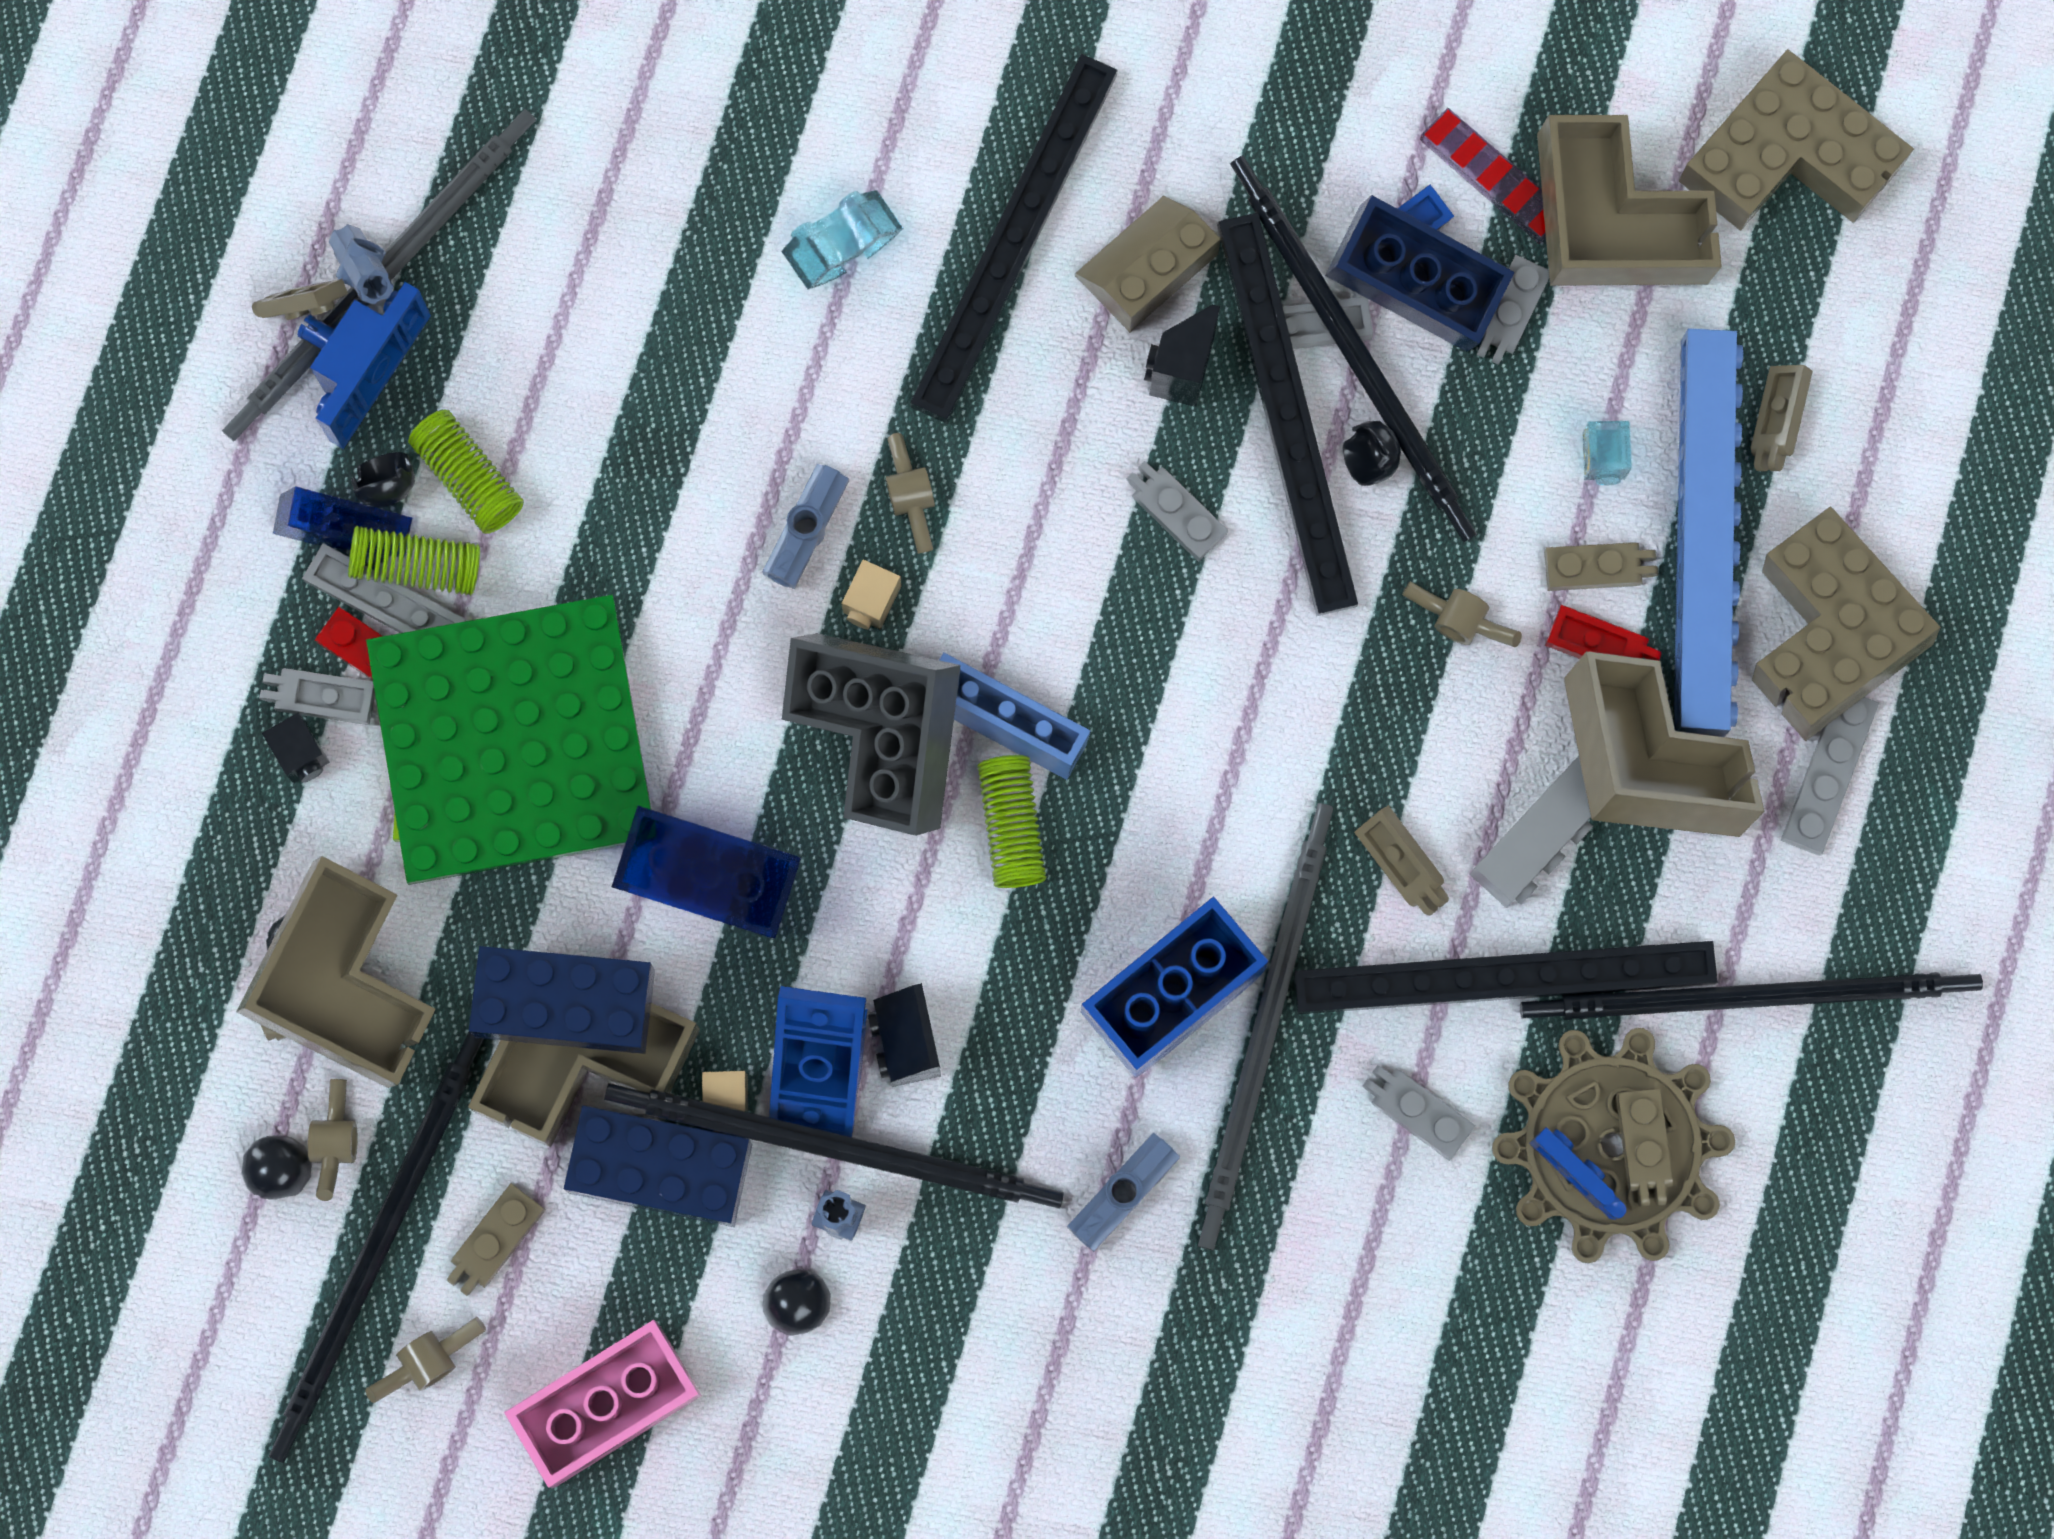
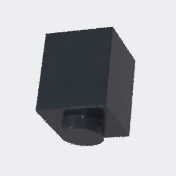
[262,712,330,783]

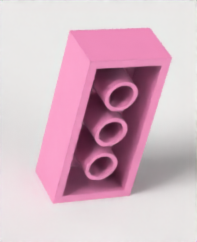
[504,1320,702,1488]

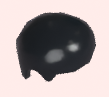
[1342,421,1401,486]
[351,452,415,507]
[241,1135,312,1200]
[763,1269,831,1336]

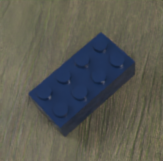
[1325,195,1515,352]
[469,946,655,1054]
[563,1105,753,1228]

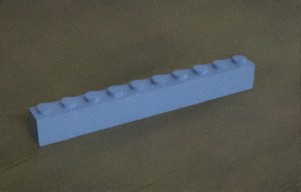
[1674,328,1743,737]

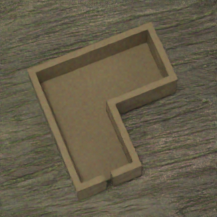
[1679,49,1914,231]
[1537,115,1722,286]
[1752,506,1941,741]
[1564,651,1765,837]
[236,856,435,1088]
[468,1002,700,1148]

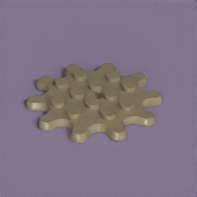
[1492,1028,1735,1264]

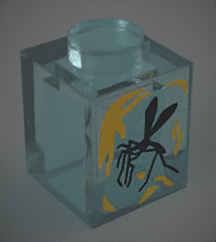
[1582,421,1632,486]

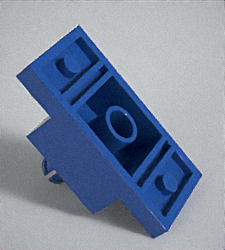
[297,282,431,449]
[769,986,868,1137]

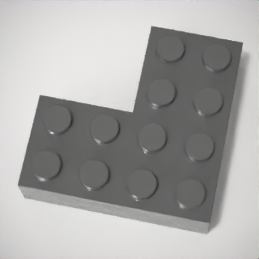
[781,633,961,836]

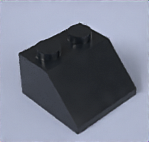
[1144,304,1220,407]
[867,983,941,1087]

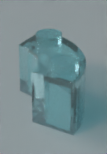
[781,190,904,290]

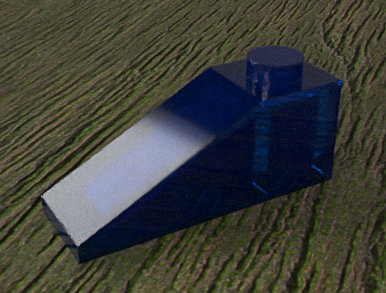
[272,486,412,557]

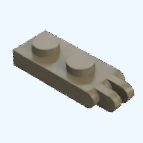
[252,279,348,320]
[1751,365,1813,471]
[1544,543,1658,591]
[1354,805,1449,916]
[1616,1089,1673,1207]
[447,1183,546,1296]

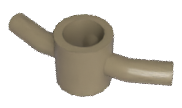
[885,433,935,554]
[1402,581,1522,647]
[308,1079,358,1201]
[365,1317,486,1403]

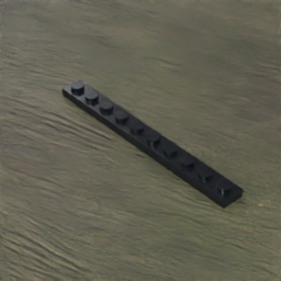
[910,54,1118,424]
[1217,213,1358,617]
[1294,941,1718,1015]

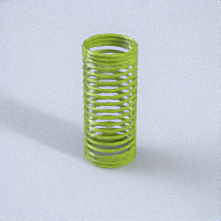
[408,409,524,534]
[348,525,480,596]
[977,755,1046,888]

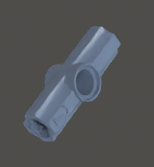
[329,224,394,305]
[762,464,849,589]
[1067,1132,1180,1252]
[812,1189,866,1241]

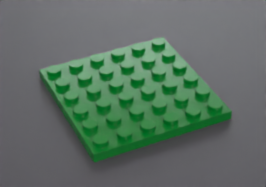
[366,594,657,885]

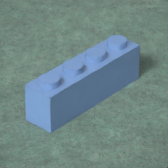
[939,652,1091,780]

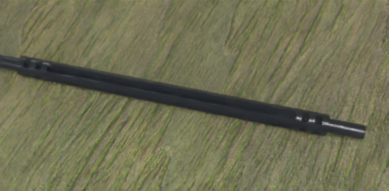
[1230,155,1478,543]
[1520,972,1983,1020]
[268,1032,484,1463]
[604,1083,1064,1209]

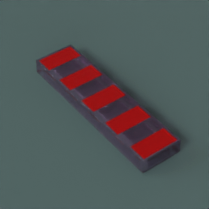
[1420,108,1546,244]

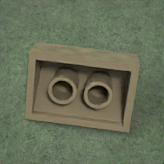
[1075,196,1221,333]

